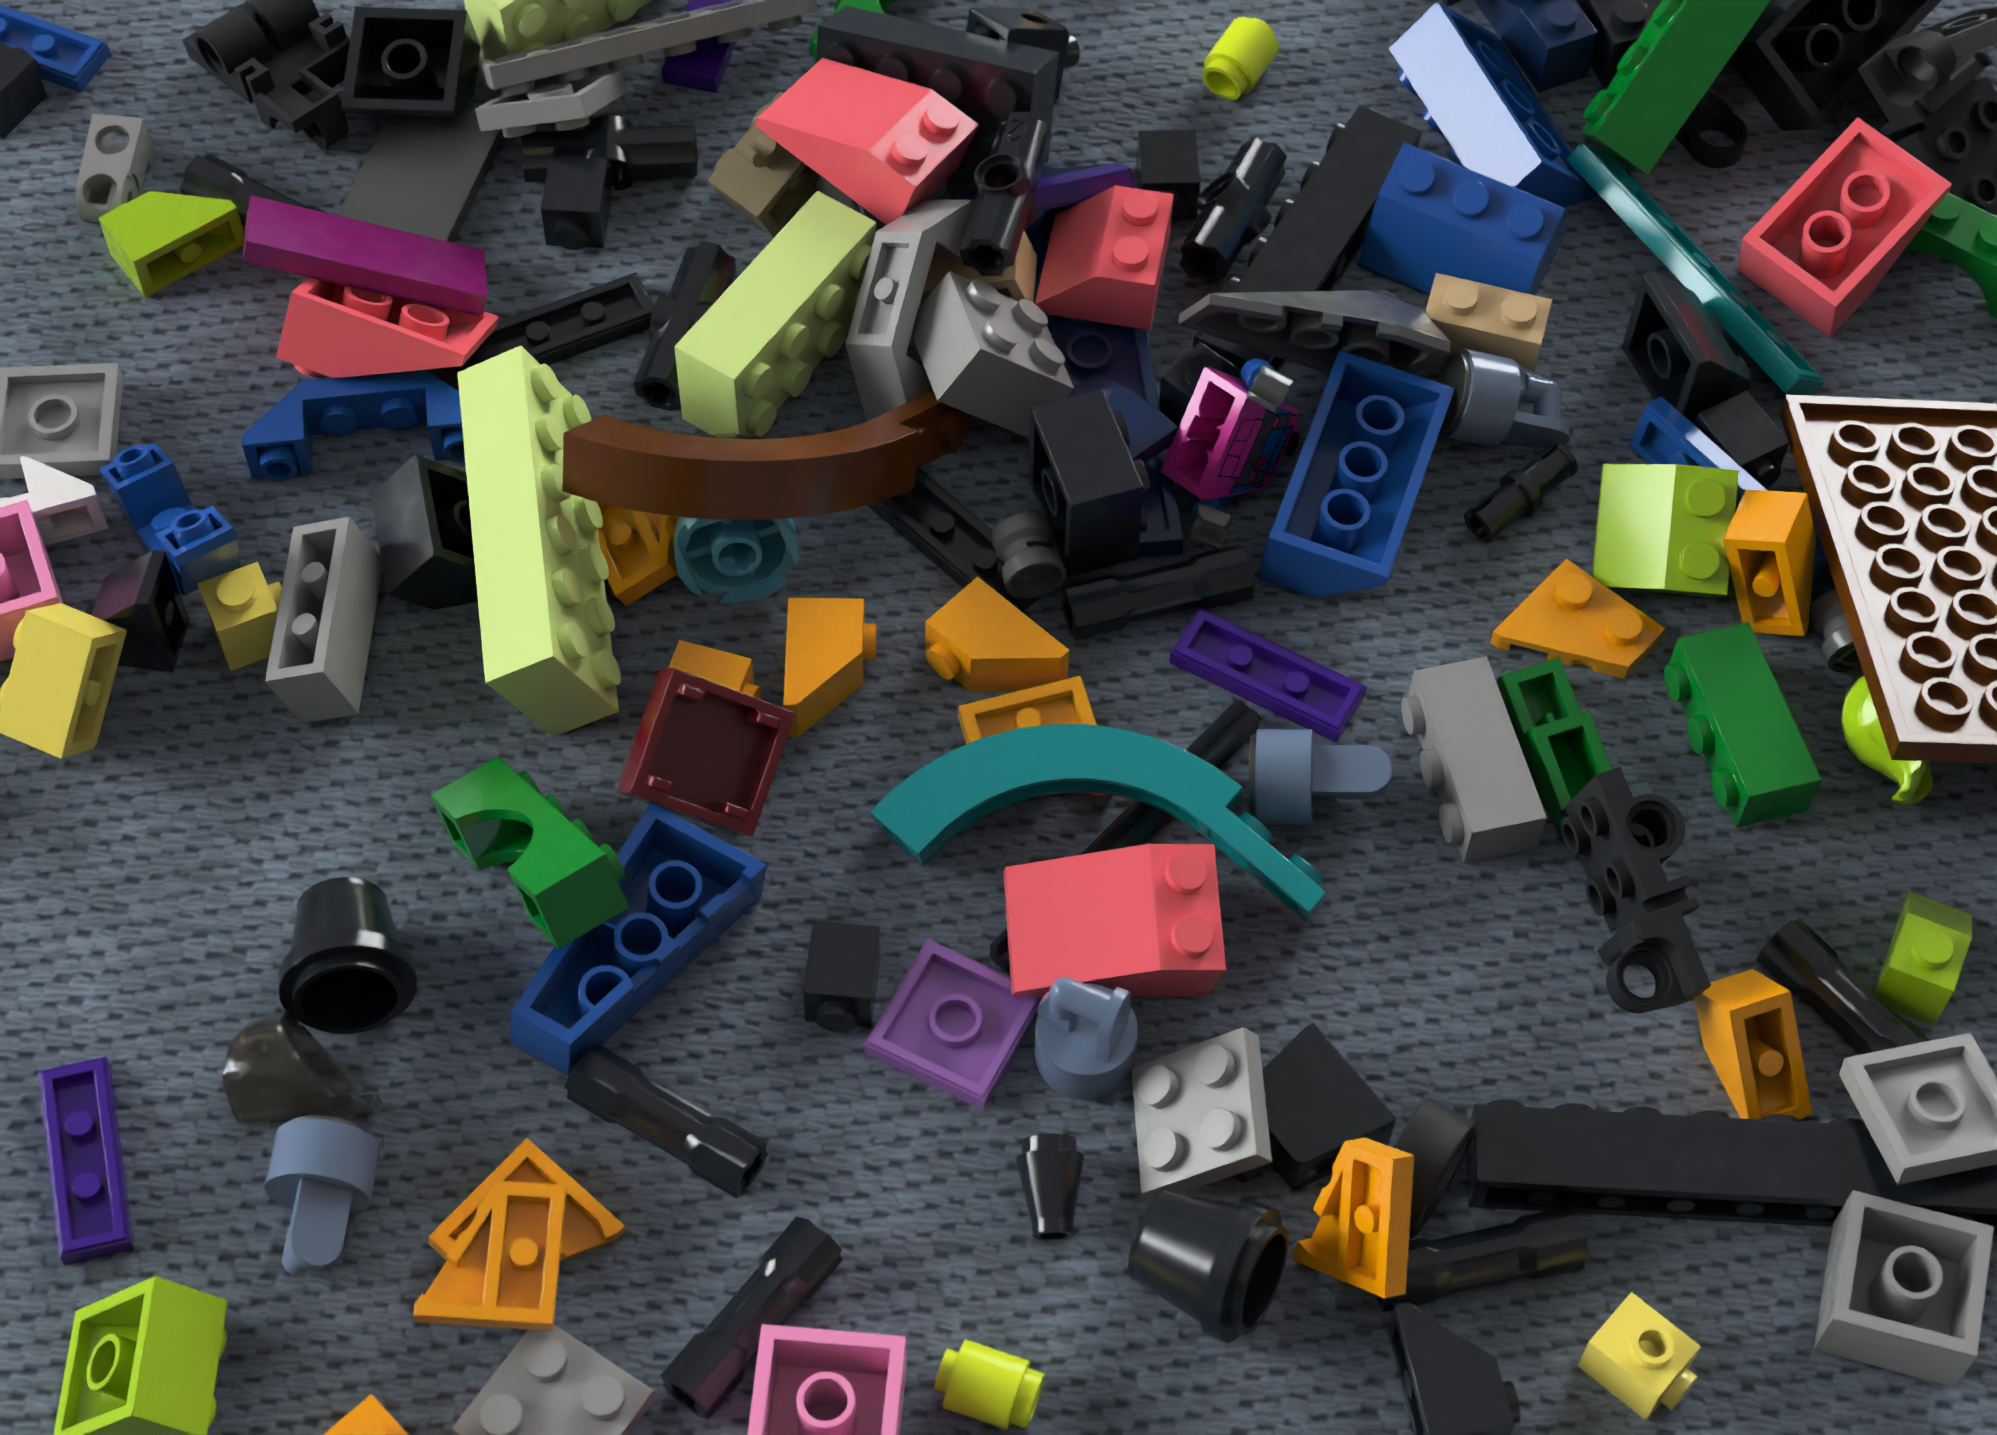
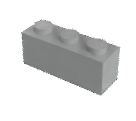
[265,516,383,723]
[1401,656,1547,864]

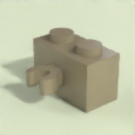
[707,91,819,238]

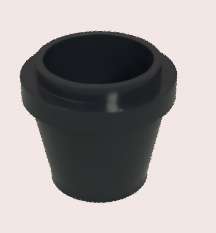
[278,877,417,1034]
[1128,1191,1289,1343]

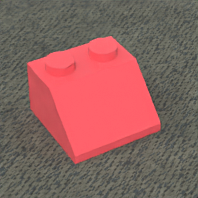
[1035,185,1174,330]

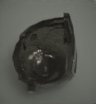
[222,1011,382,1130]

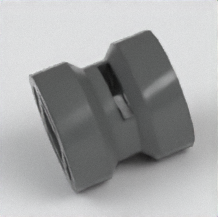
[991,512,1066,599]
[1809,589,1862,672]

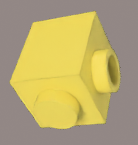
[197,562,282,671]
[1578,1292,1701,1421]

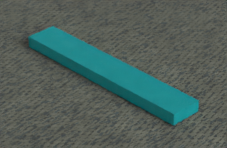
[1566,144,1825,396]

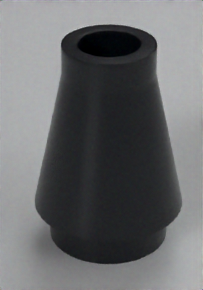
[1015,1134,1084,1240]

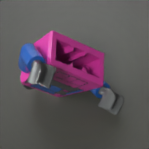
[1160,359,1299,550]

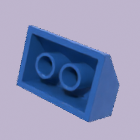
[1358,142,1567,296]

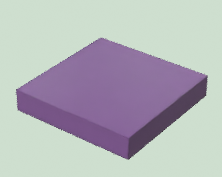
[864,939,1043,1110]

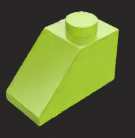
[98,191,245,297]
[1873,891,1972,1026]

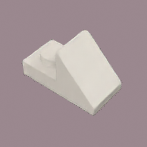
[0,456,108,546]

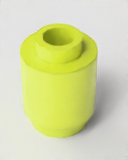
[1202,17,1279,101]
[934,1339,1045,1430]

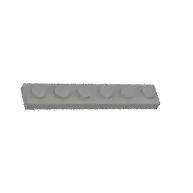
[477,0,818,96]

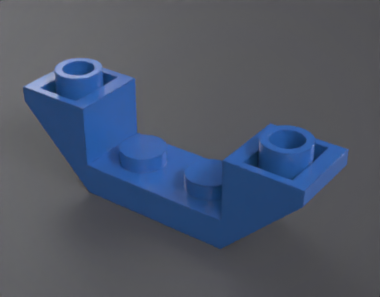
[242,370,465,481]
[99,442,241,596]

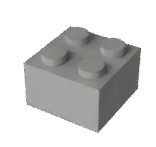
[912,271,1074,439]
[1813,1190,1994,1387]

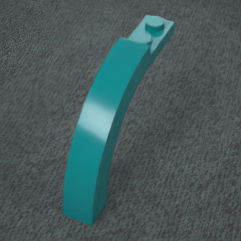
[870,724,1326,923]

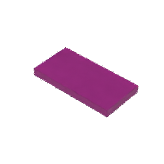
[243,195,488,316]

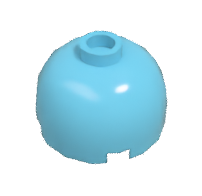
[673,517,800,603]

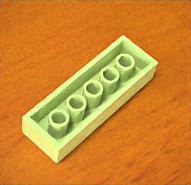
[457,345,621,736]

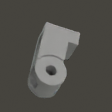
[76,113,157,222]

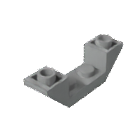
[845,200,975,421]

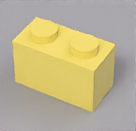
[0,603,127,759]

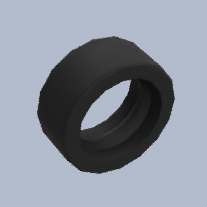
[1393,1097,1476,1239]

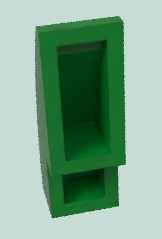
[1496,657,1612,837]

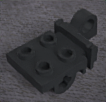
[183,0,350,149]
[1858,30,1997,215]
[1561,767,1711,1013]

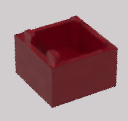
[616,668,796,837]

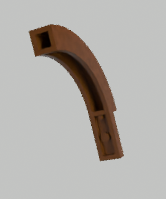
[562,390,969,520]

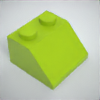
[1592,464,1739,598]
[53,1276,228,1435]

